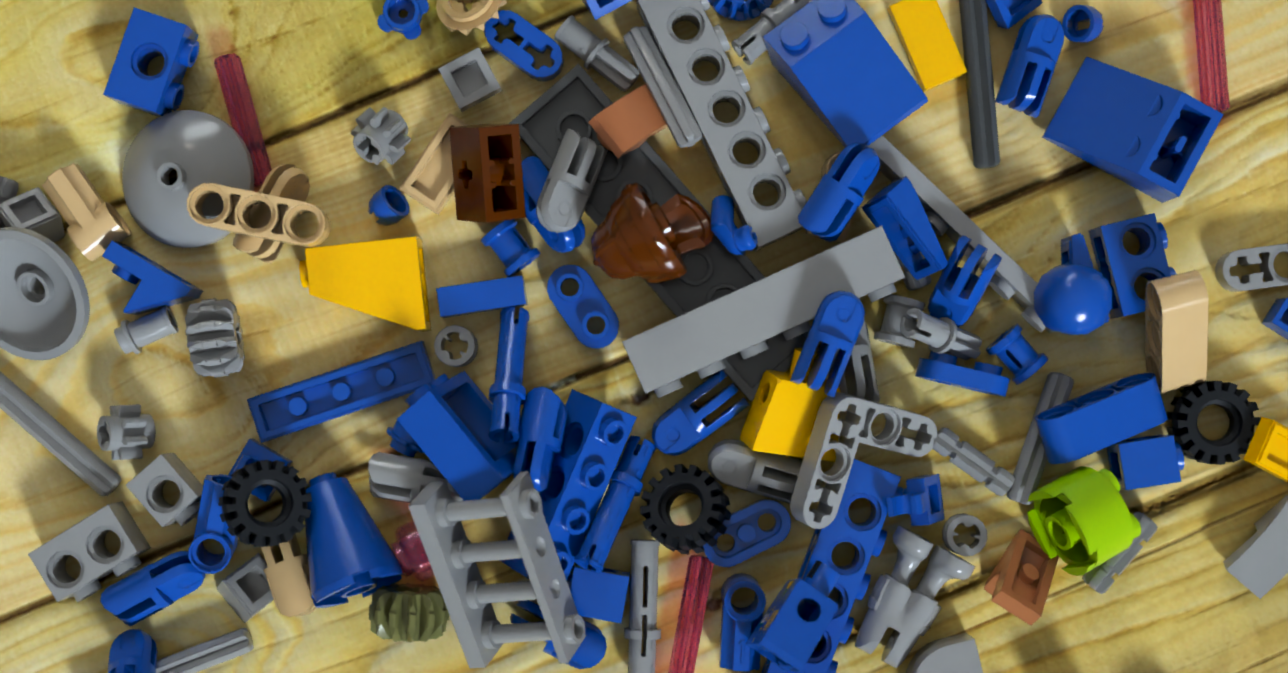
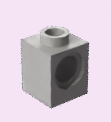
[126,453,203,527]

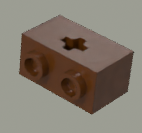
[449,124,526,223]

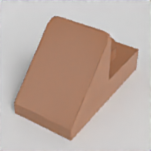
[984,529,1059,626]

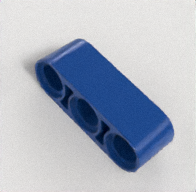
[1035,373,1168,464]

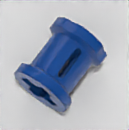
[480,219,541,277]
[986,323,1048,385]

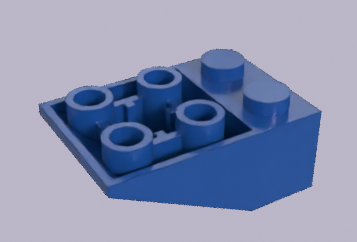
[1042,57,1224,203]

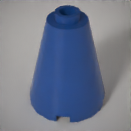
[305,472,404,608]

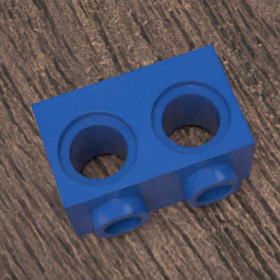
[1089,213,1176,319]

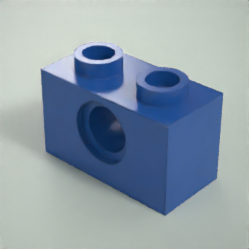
[103,7,200,117]

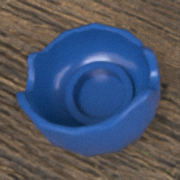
[1034,264,1112,335]

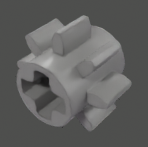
[351,107,411,165]
[97,404,156,460]

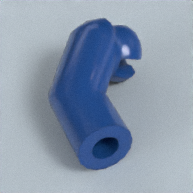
[710,195,758,255]

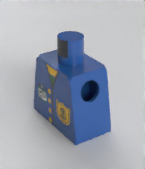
[745,560,841,672]

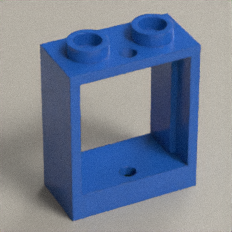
[397,371,518,501]

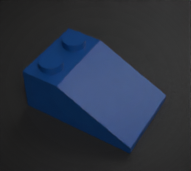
[763,0,928,147]

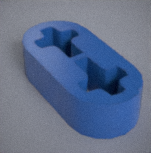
[485,10,564,82]

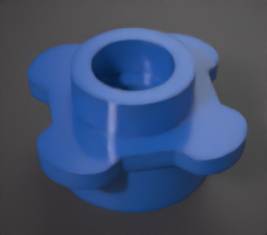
[378,0,429,40]

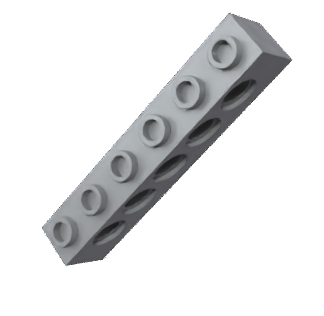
[637,0,807,252]

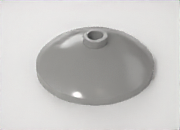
[122,110,254,248]
[0,227,90,360]

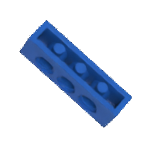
[499,389,637,580]

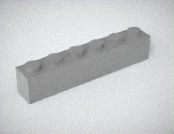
[622,226,905,398]

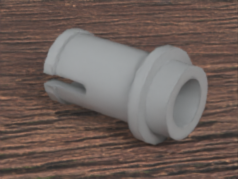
[114,305,179,354]

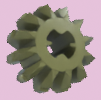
[369,583,449,643]

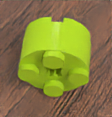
[1027,466,1141,576]

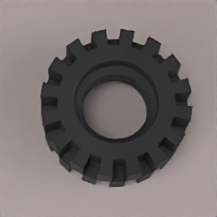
[1167,381,1261,465]
[218,460,312,547]
[640,464,731,555]

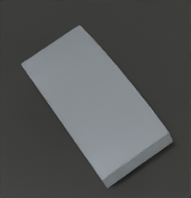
[1223,494,1288,599]

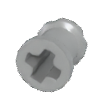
[874,294,925,348]

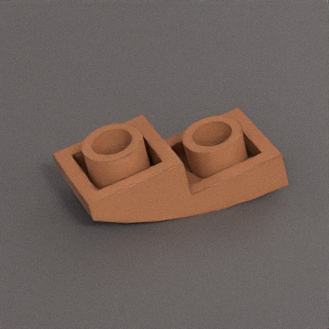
[588,84,668,158]

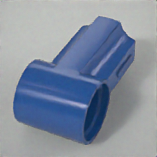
[188,474,238,574]
[719,573,766,672]

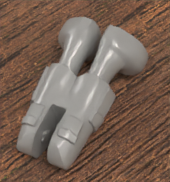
[855,525,975,668]

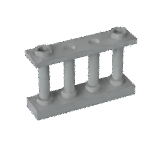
[408,471,586,669]

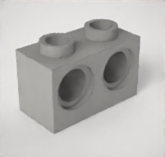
[28,501,151,603]

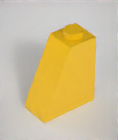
[299,236,431,332]

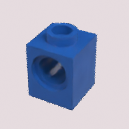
[1106,434,1184,490]
[567,564,630,623]

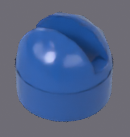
[1062,5,1103,42]
[368,185,409,226]

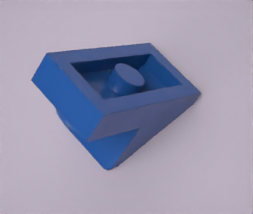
[102,240,203,315]

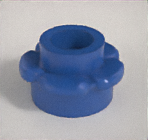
[386,420,424,457]

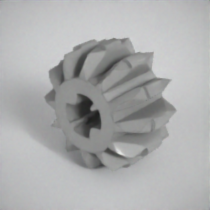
[185,298,245,378]

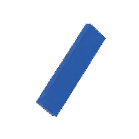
[247,341,436,443]

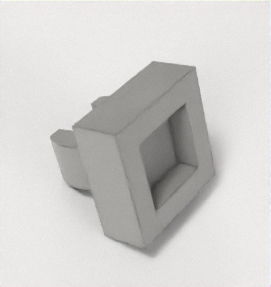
[438,47,502,112]

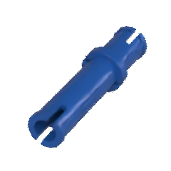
[489,306,529,443]
[574,436,656,574]

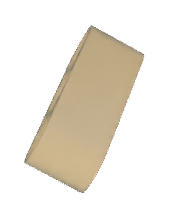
[187,183,330,247]
[1145,270,1209,393]

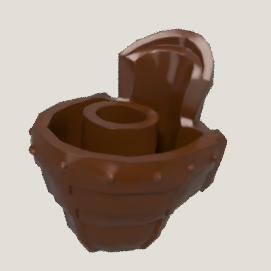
[591,183,714,283]

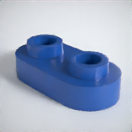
[547,265,619,349]
[915,351,1010,397]
[703,499,791,567]

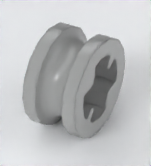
[434,325,478,368]
[942,514,987,557]

